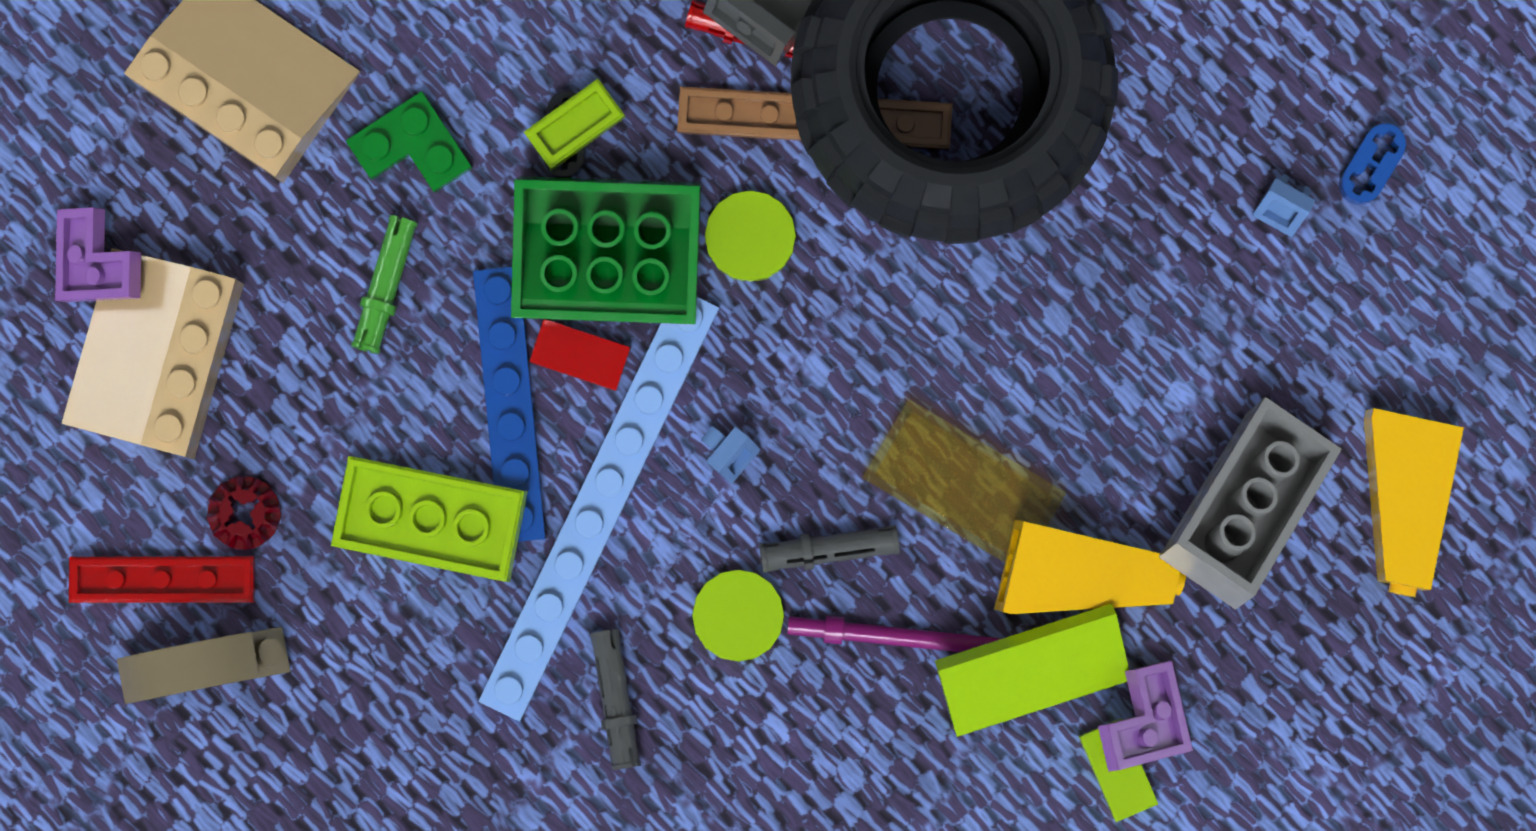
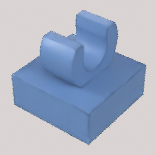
[1252,174,1315,238]
[701,426,761,484]

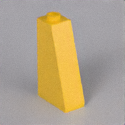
[1364,408,1464,598]
[994,520,1186,614]

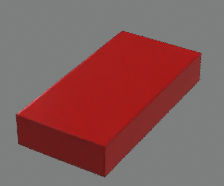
[529,319,631,392]

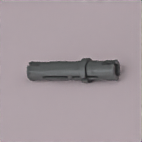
[759,525,900,573]
[590,629,641,770]

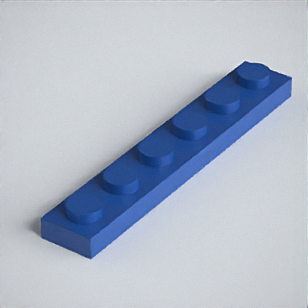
[473,267,546,542]

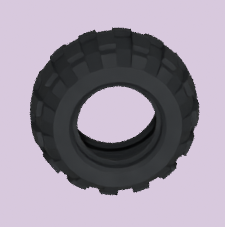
[791,0,1118,244]

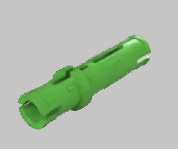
[351,215,418,355]

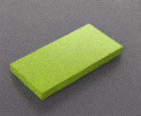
[331,456,528,582]
[935,603,1129,737]

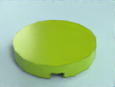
[705,190,796,282]
[692,570,784,662]

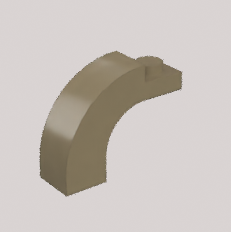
[117,627,290,704]

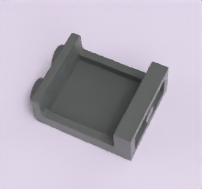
[703,0,812,67]

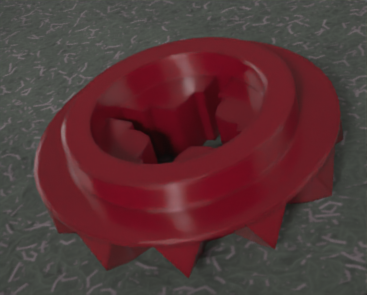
[206,476,281,550]

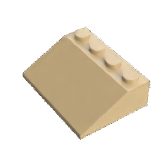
[124,0,360,183]
[61,248,244,459]

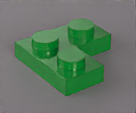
[346,91,473,193]

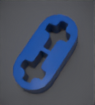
[1339,123,1406,205]

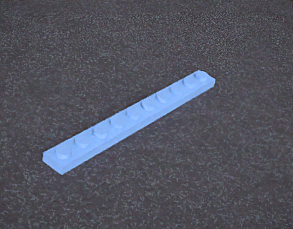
[478,297,719,722]

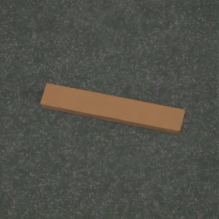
[677,86,952,150]

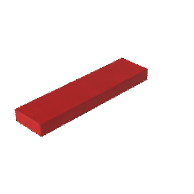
[69,556,255,603]

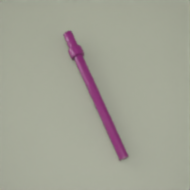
[787,615,1003,652]

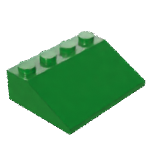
[511,176,701,324]

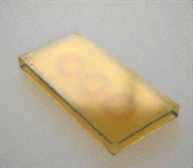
[862,399,1066,563]

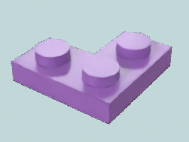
[55,207,141,302]
[1098,661,1193,772]

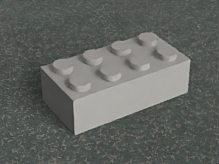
[1159,397,1342,610]

